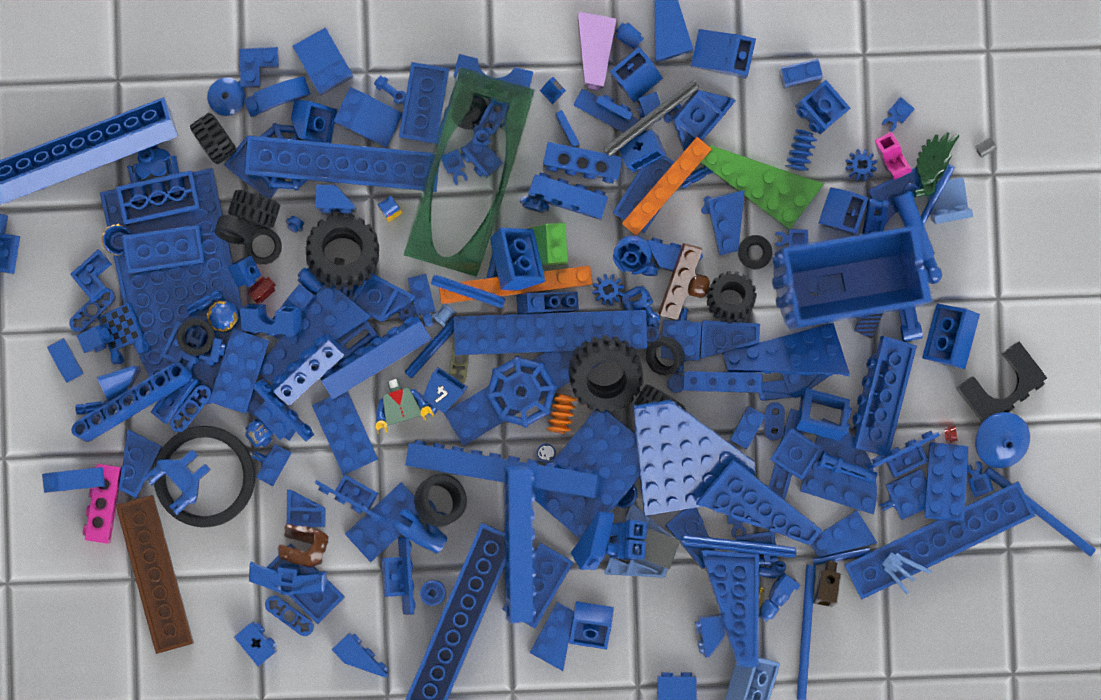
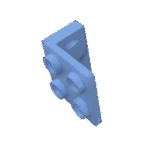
[927,177,973,224]

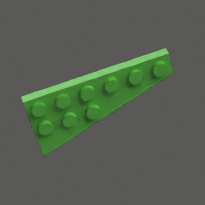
[700,145,824,230]

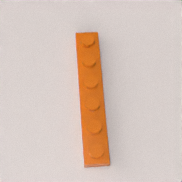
[622,137,711,236]

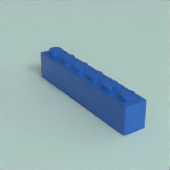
[320,316,432,399]

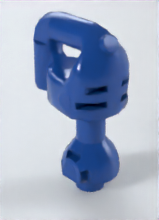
[621,285,661,327]

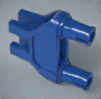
[144,450,211,515]

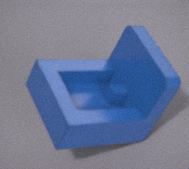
[198,338,226,366]

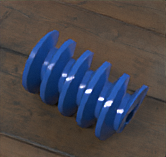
[785,129,818,171]

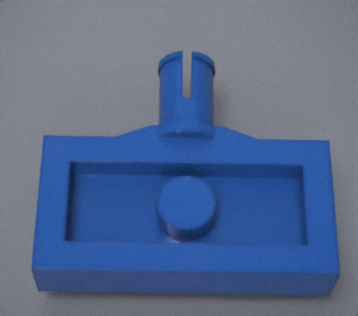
[252,444,291,486]

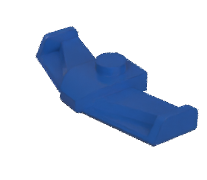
[758,373,830,401]
[249,561,327,596]

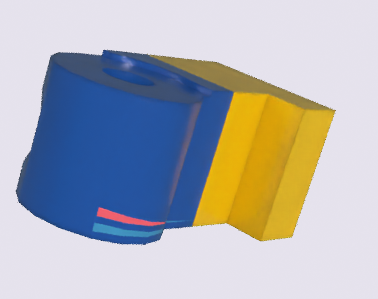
[377,196,403,223]

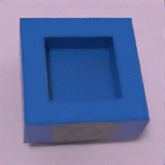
[539,77,566,104]

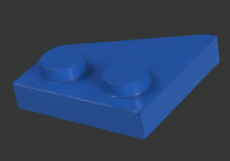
[287,489,326,527]

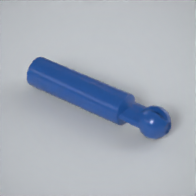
[893,191,943,284]

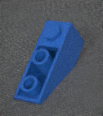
[516,292,579,314]
[332,633,389,678]

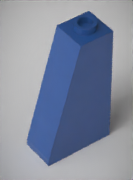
[654,0,693,63]

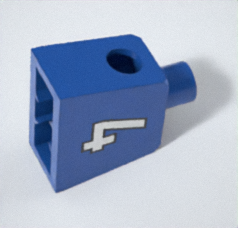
[422,367,468,416]

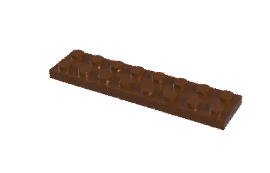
[116,495,194,654]

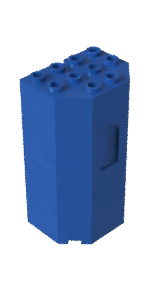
[772,226,932,330]

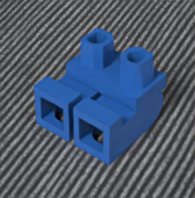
[605,520,647,560]

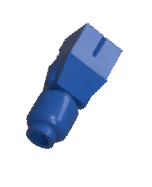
[759,572,801,622]

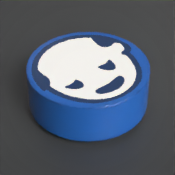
[537,443,556,462]

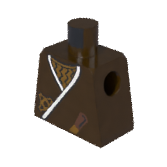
[813,561,841,607]

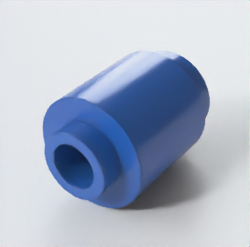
[615,22,644,50]
[297,267,325,294]

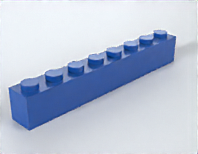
[504,466,536,623]

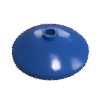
[975,412,1030,468]

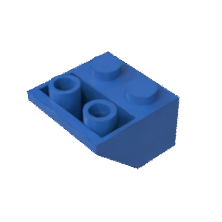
[609,47,663,103]
[315,185,357,215]
[818,187,869,236]
[695,614,726,658]

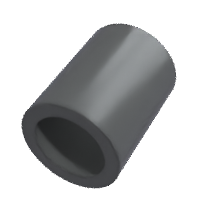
[975,138,997,158]

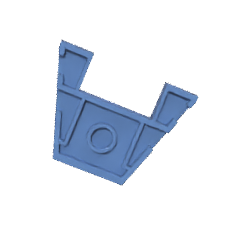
[604,504,674,578]

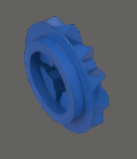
[519,196,549,213]

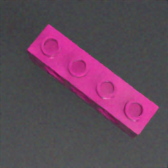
[83,464,122,544]

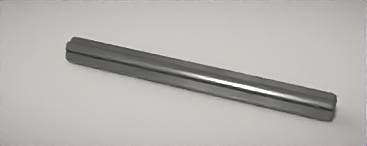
[604,80,699,156]

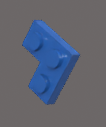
[239,47,279,88]
[70,249,112,302]

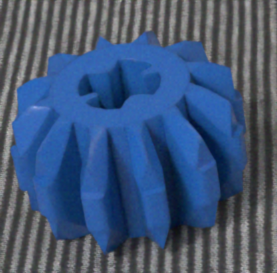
[845,149,877,181]
[592,274,624,306]

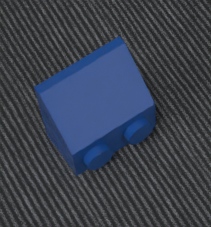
[569,601,614,650]

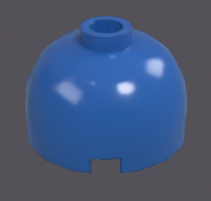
[613,235,652,275]

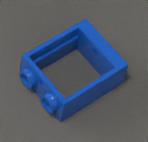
[796,388,852,441]

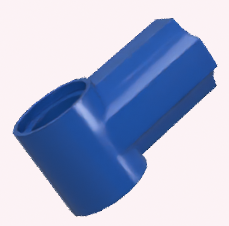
[898,307,923,342]

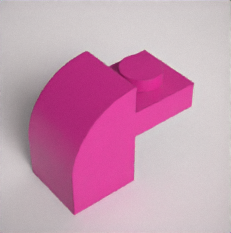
[874,132,912,180]

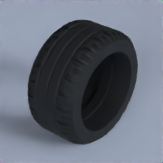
[414,474,467,527]

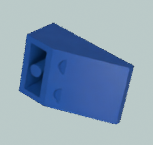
[690,29,756,79]

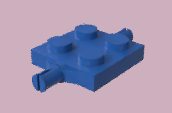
[661,308,702,373]
[879,469,927,520]

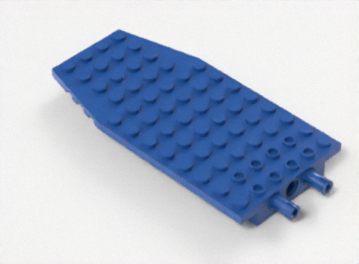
[100,156,245,411]

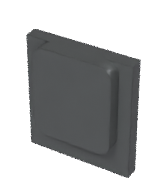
[638,528,681,569]

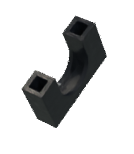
[956,341,1047,423]

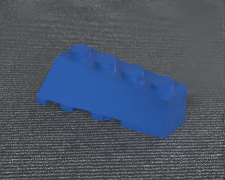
[528,172,608,220]

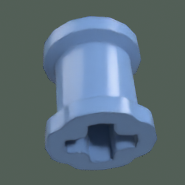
[432,304,457,326]

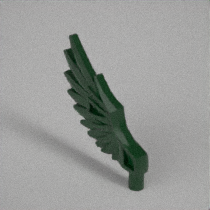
[913,132,959,198]

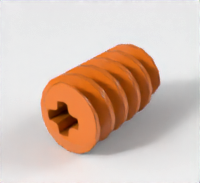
[546,393,577,435]

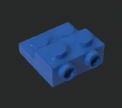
[795,80,851,135]

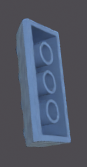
[725,657,780,700]

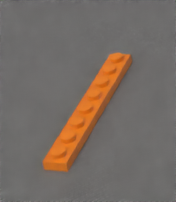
[438,265,592,304]

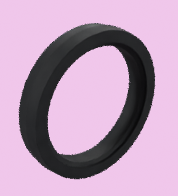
[153,426,255,528]

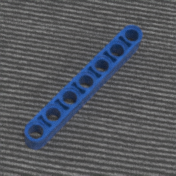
[71,363,192,442]

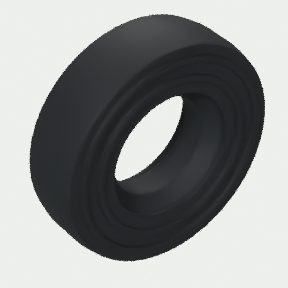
[738,235,773,270]

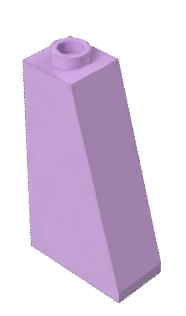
[578,12,616,91]

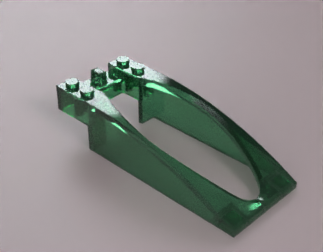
[403,67,535,277]

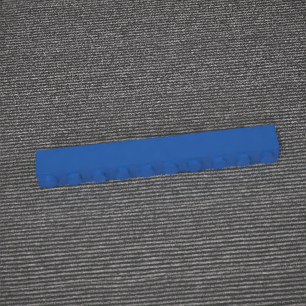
[405,440,600,498]

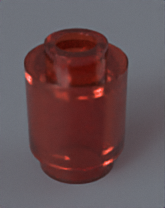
[247,276,276,304]

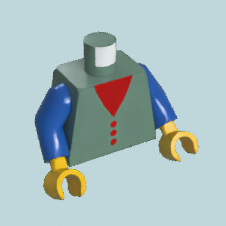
[375,379,434,434]

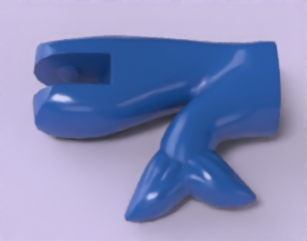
[393,500,447,554]

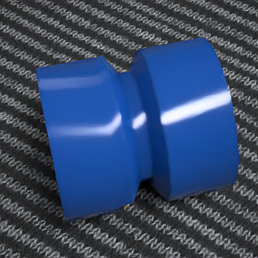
[420,580,446,606]

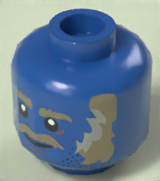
[245,419,273,447]

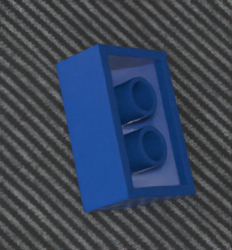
[490,228,545,290]
[922,303,980,369]

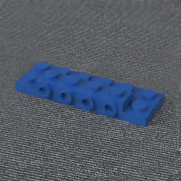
[852,336,917,456]

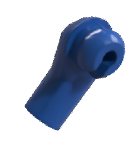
[759,561,786,579]

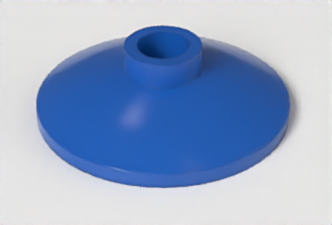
[207,78,246,116]

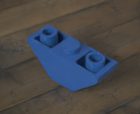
[647,237,703,272]

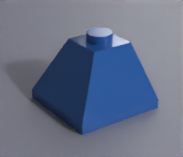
[291,100,338,143]
[97,366,141,400]

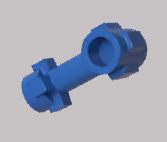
[374,75,406,105]

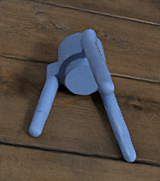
[882,552,931,594]

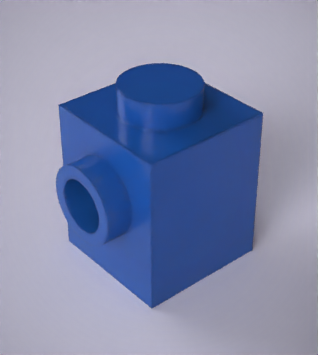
[637,92,661,122]
[227,255,262,287]
[77,324,112,353]

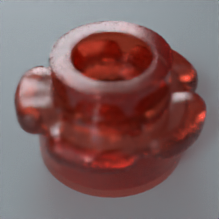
[944,425,958,443]

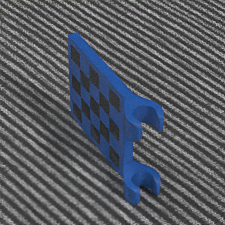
[98,303,149,365]

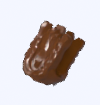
[278,524,329,568]

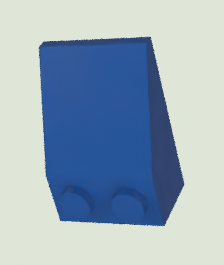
[293,27,353,96]
[334,87,403,148]

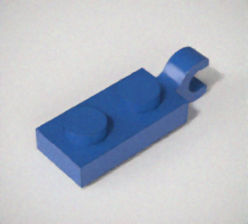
[407,274,436,327]

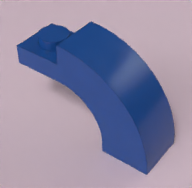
[244,76,311,117]

